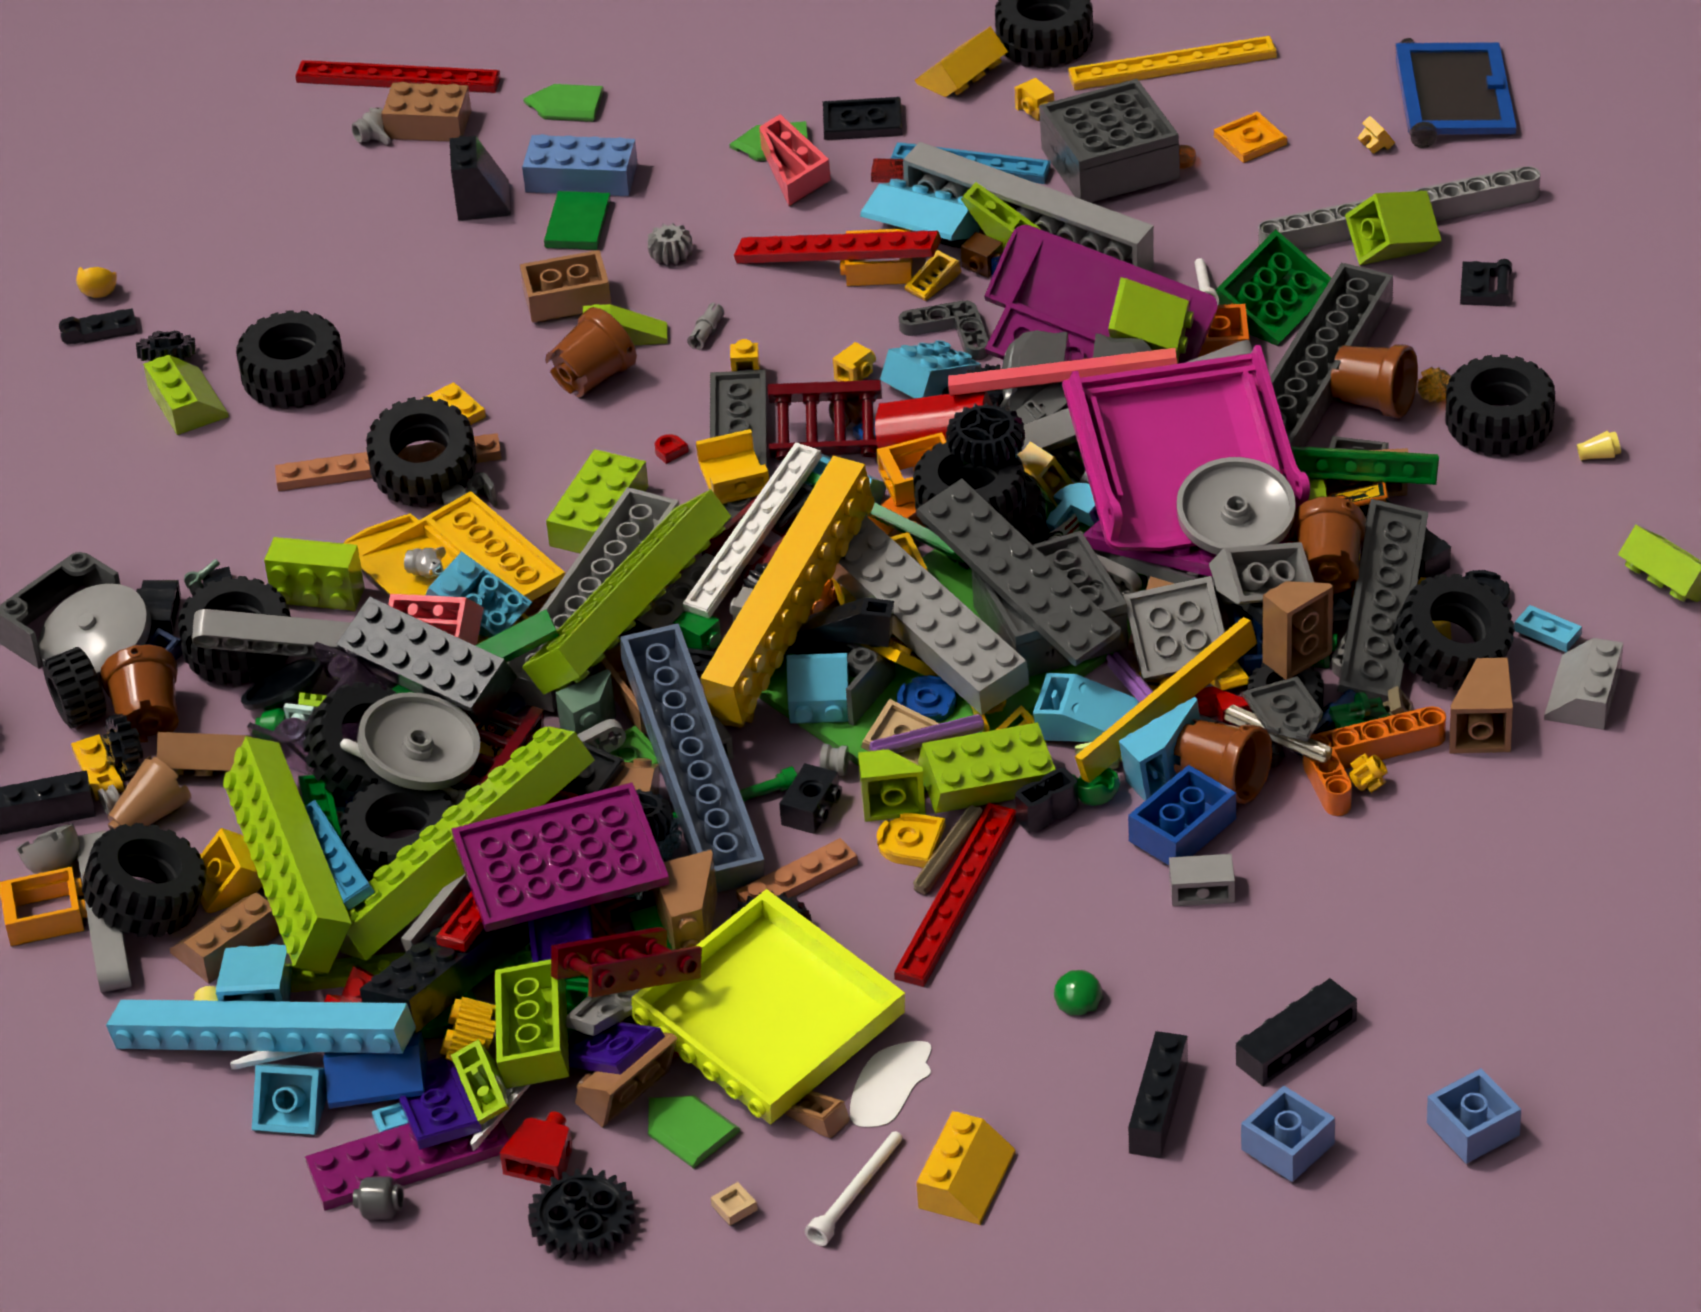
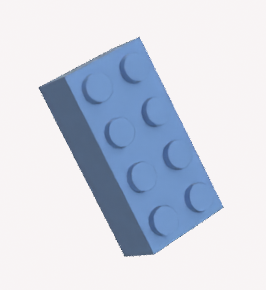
[522,134,638,196]

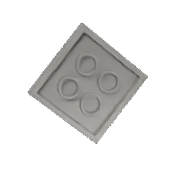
[1123,576,1225,682]

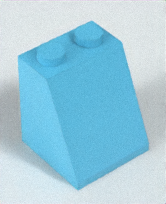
[216,944,292,1002]

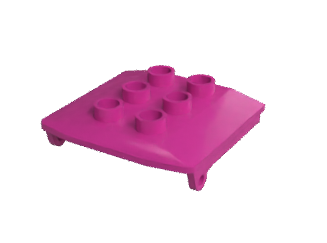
[1062,344,1310,551]

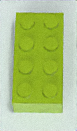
[546,449,649,553]
[917,722,1056,814]
[495,959,569,1089]

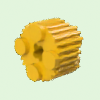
[440,997,496,1061]

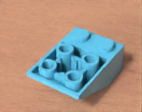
[880,340,981,398]
[426,551,532,638]
[1033,673,1139,742]
[1119,697,1200,801]

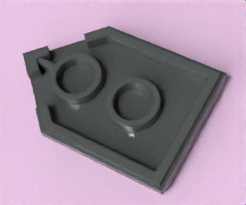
[1242,677,1323,742]

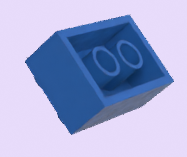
[1128,765,1236,865]

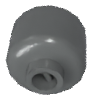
[353,1176,404,1220]

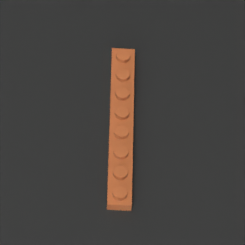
[275,433,502,491]

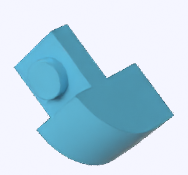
[1046,483,1099,532]

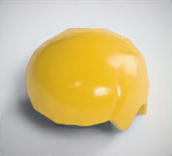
[76,267,117,298]

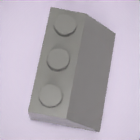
[1209,542,1314,604]
[1544,638,1623,730]

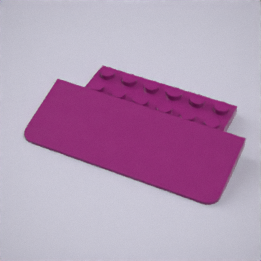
[984,225,1218,364]

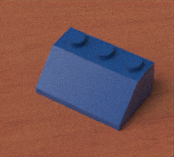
[323,1030,428,1109]

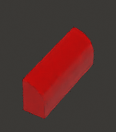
[875,391,993,449]

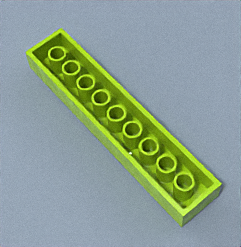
[522,489,731,695]
[340,726,595,960]
[223,736,352,973]

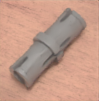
[687,302,725,350]

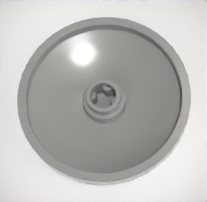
[1177,457,1296,555]
[38,584,151,681]
[357,692,480,790]

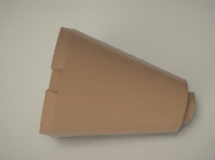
[107,755,192,830]

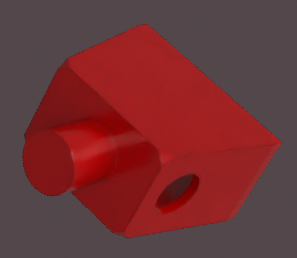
[500,1111,572,1186]

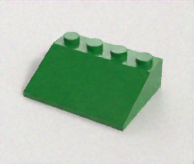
[1215,229,1331,346]

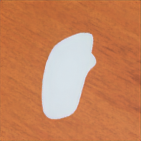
[850,1041,931,1127]

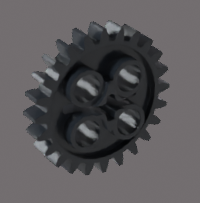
[528,1168,636,1261]

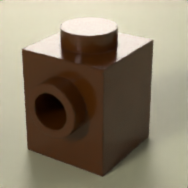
[961,232,1003,278]

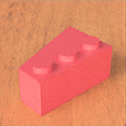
[759,114,831,206]
[388,594,484,645]

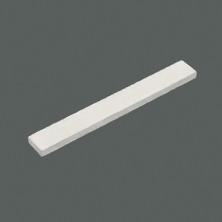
[682,442,822,619]

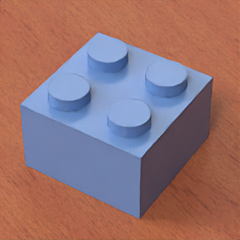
[1427,1068,1521,1164]
[1241,1085,1335,1182]

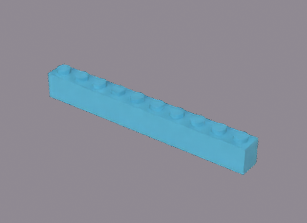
[106,1000,416,1054]

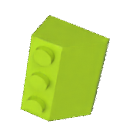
[143,355,229,435]
[1617,524,1701,602]

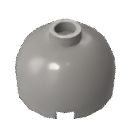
[16,823,80,874]

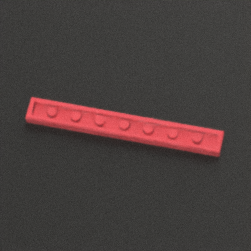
[948,348,1177,396]

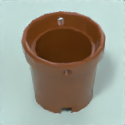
[545,307,637,398]
[1330,344,1418,419]
[1290,497,1366,594]
[100,644,179,743]
[1174,719,1273,805]

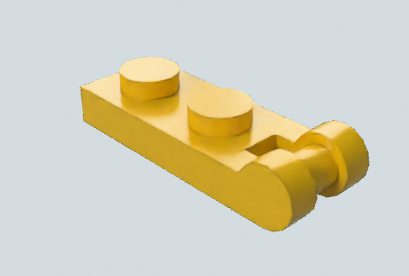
[71,734,124,801]

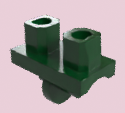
[1329,692,1391,729]

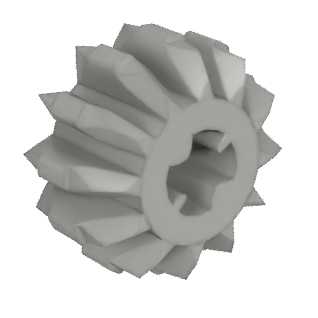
[647,223,693,266]

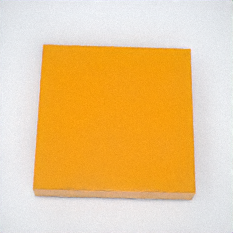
[1214,111,1287,163]

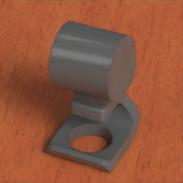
[442,472,498,507]

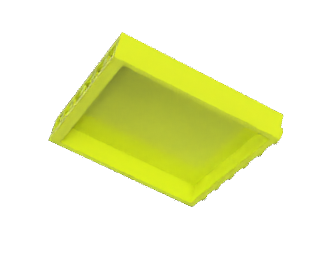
[631,889,905,1125]

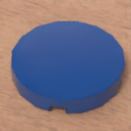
[897,675,957,722]

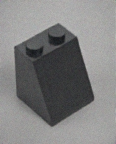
[449,136,511,221]

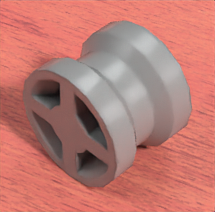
[820,744,849,776]

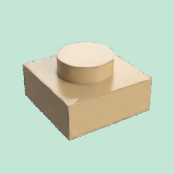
[711,1182,758,1226]

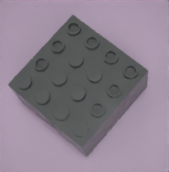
[1039,79,1180,203]
[971,531,1128,678]

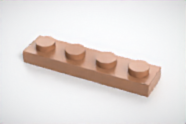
[736,838,858,903]

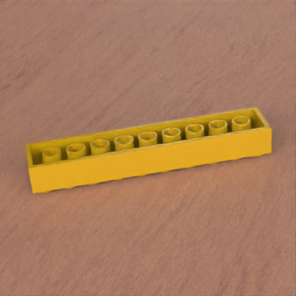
[700,456,874,724]

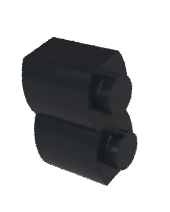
[136,580,181,635]
[1015,768,1079,833]

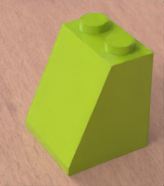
[1345,191,1442,265]
[1108,277,1194,363]

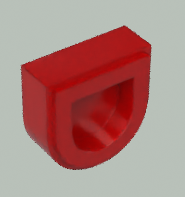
[654,434,689,464]

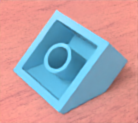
[787,653,850,723]
[252,1063,327,1135]

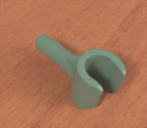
[184,559,220,594]

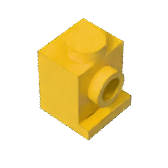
[1014,77,1054,121]
[730,339,760,371]
[833,342,876,381]

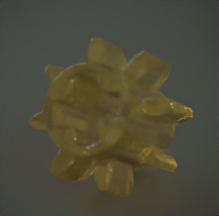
[1417,367,1451,403]

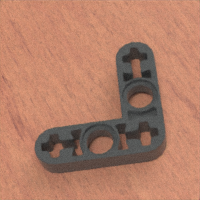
[899,300,988,360]

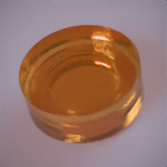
[1179,145,1196,169]

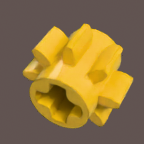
[1349,753,1388,793]

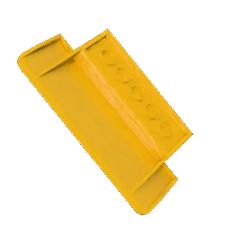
[343,491,565,644]

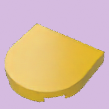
[877,813,946,868]

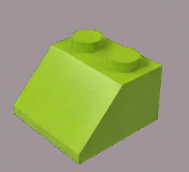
[858,749,926,822]

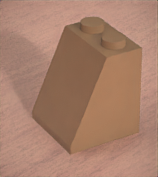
[1449,657,1513,754]
[654,850,718,950]

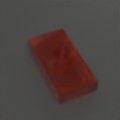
[871,158,904,183]

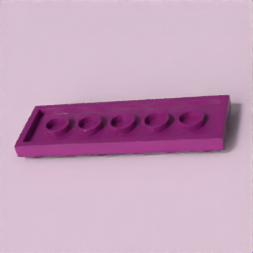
[305,1120,509,1211]

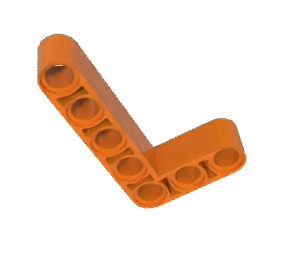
[1303,706,1446,816]

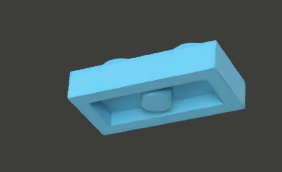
[1514,605,1582,652]

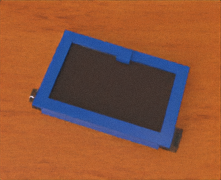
[1395,38,1517,148]

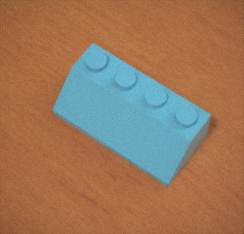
[860,179,980,241]

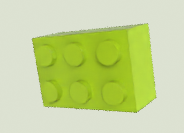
[264,537,365,611]

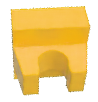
[1357,116,1395,154]

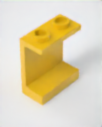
[696,429,769,504]

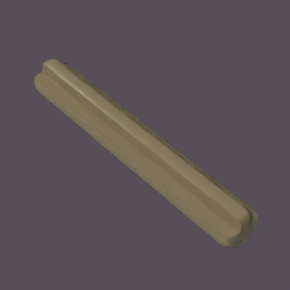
[1225,705,1332,763]
[913,805,983,895]

